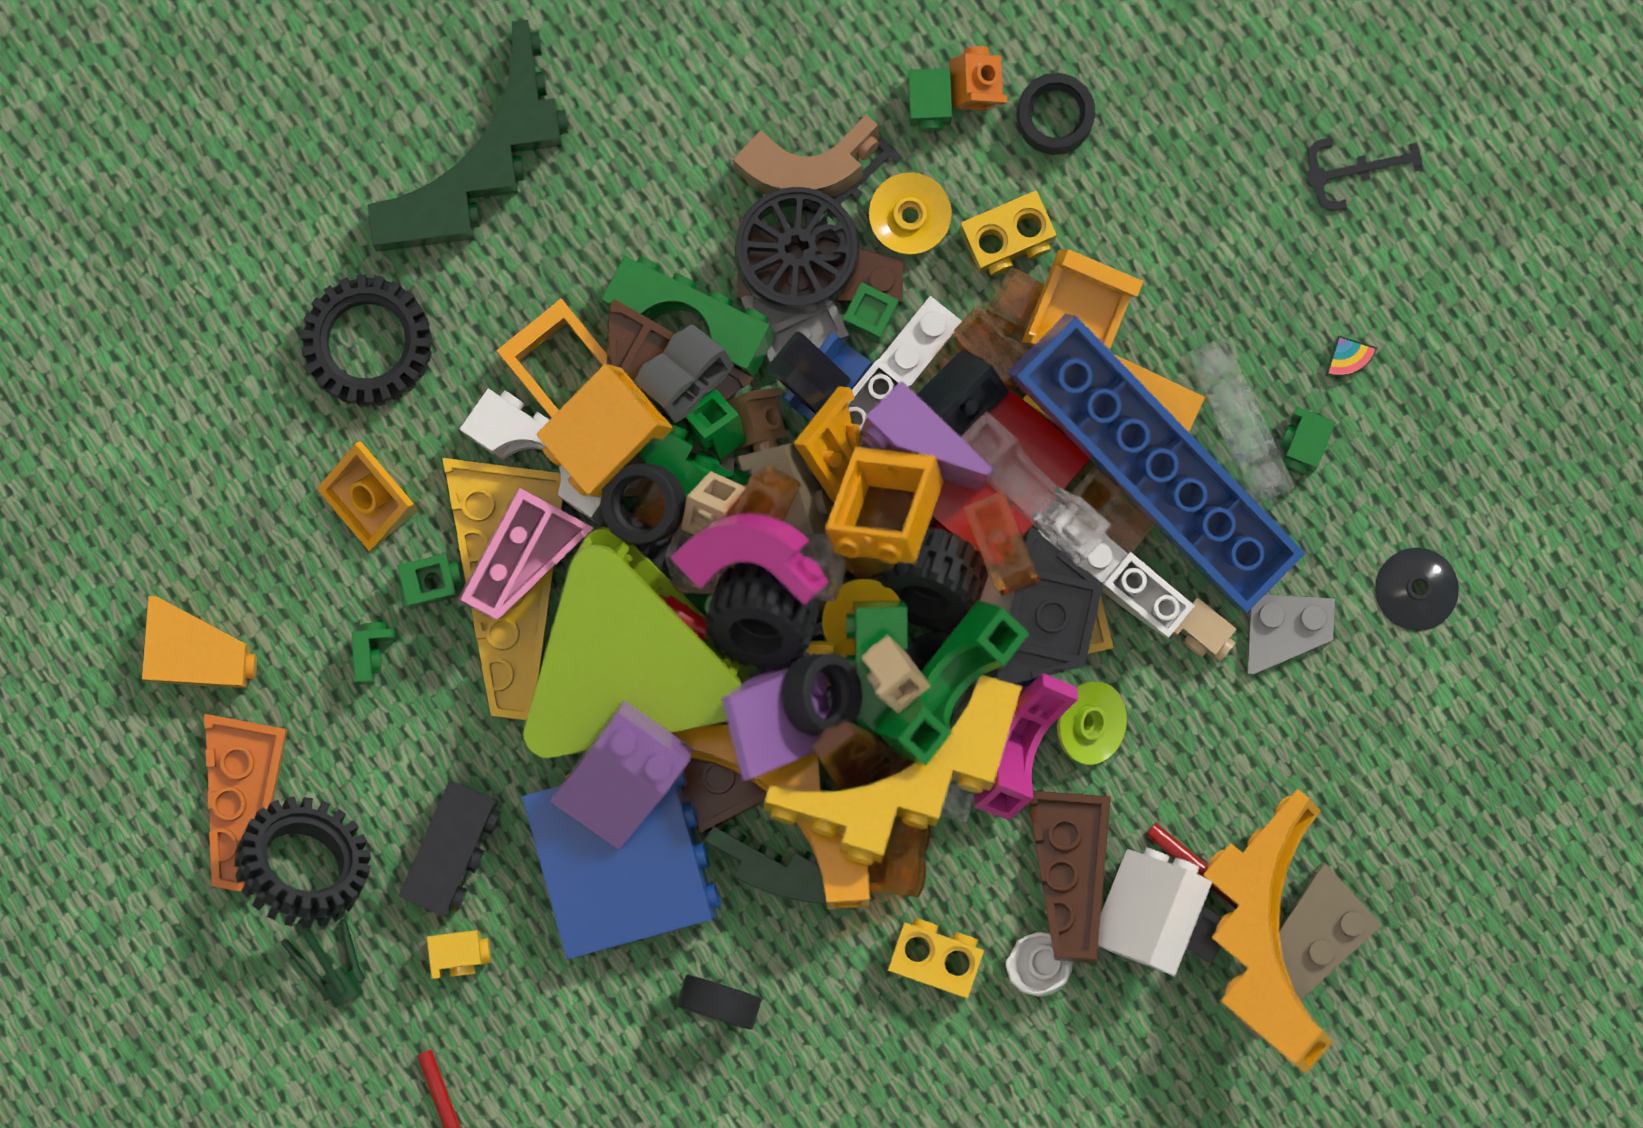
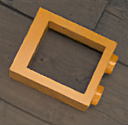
[496,299,607,419]
[826,446,943,564]

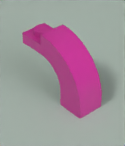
[670,514,829,605]
[974,673,1078,821]

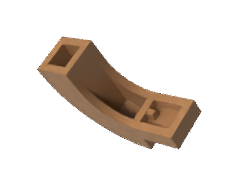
[732,115,880,197]

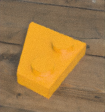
[793,386,861,503]

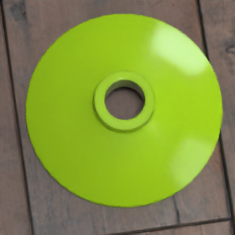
[1057,681,1127,765]

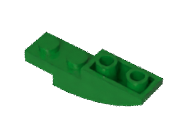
[638,418,756,513]

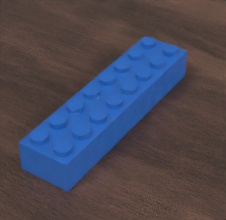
[1007,313,1306,613]

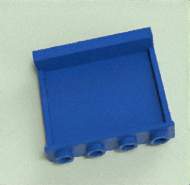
[522,769,721,959]

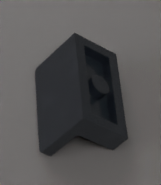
[765,331,850,415]
[916,349,1009,439]

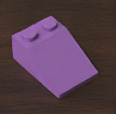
[860,381,993,491]
[722,665,830,780]
[550,700,693,850]

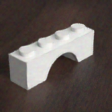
[460,388,629,526]

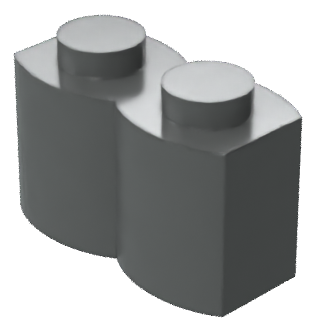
[634,324,734,423]

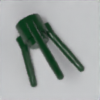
[281,919,366,1008]

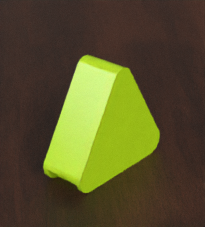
[523,527,751,758]

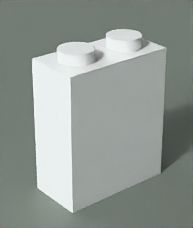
[1098,847,1212,976]

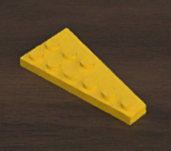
[442,458,564,721]

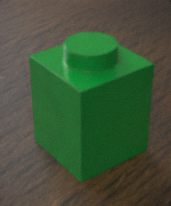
[908,68,952,132]

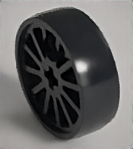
[735,187,859,314]

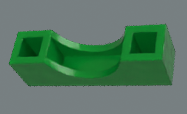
[601,256,776,378]
[875,600,1029,766]

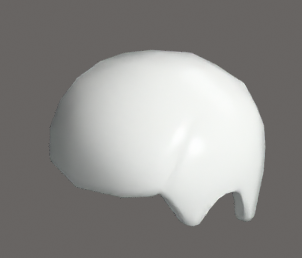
[1006,932,1073,997]

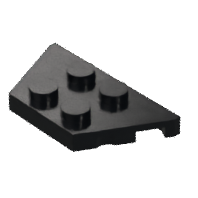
[995,527,1103,684]

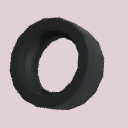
[1016,73,1096,155]
[600,463,686,545]
[781,653,863,736]
[676,974,762,1030]

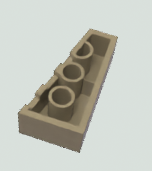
[738,444,851,611]
[1225,863,1382,1040]

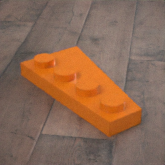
[204,714,288,892]

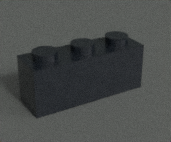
[399,780,502,917]

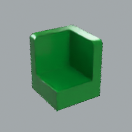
[843,282,899,344]

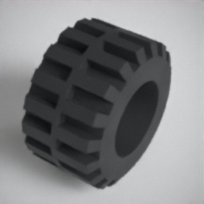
[876,527,989,631]
[705,561,820,670]

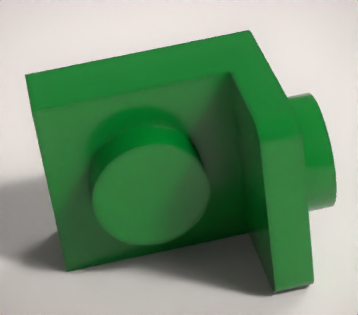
[352,622,397,685]

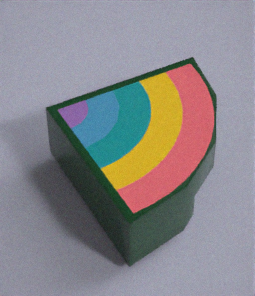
[1325,335,1378,378]

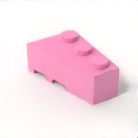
[457,488,594,620]

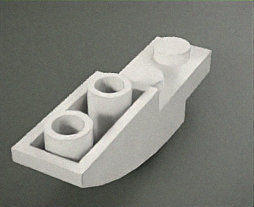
[848,296,963,447]
[1038,501,1195,639]

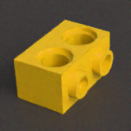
[960,190,1057,276]
[887,918,984,998]

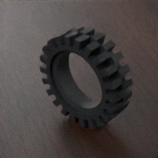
[301,275,433,407]
[234,797,371,928]

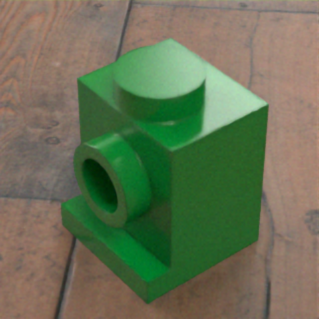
[685,388,747,460]
[1280,406,1336,475]
[397,553,464,609]

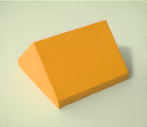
[317,441,419,551]

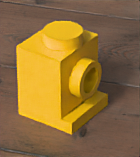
[427,930,491,979]

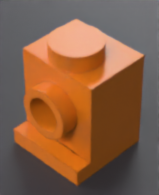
[949,46,1007,111]

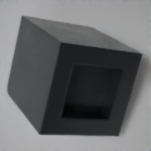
[1186,906,1222,962]

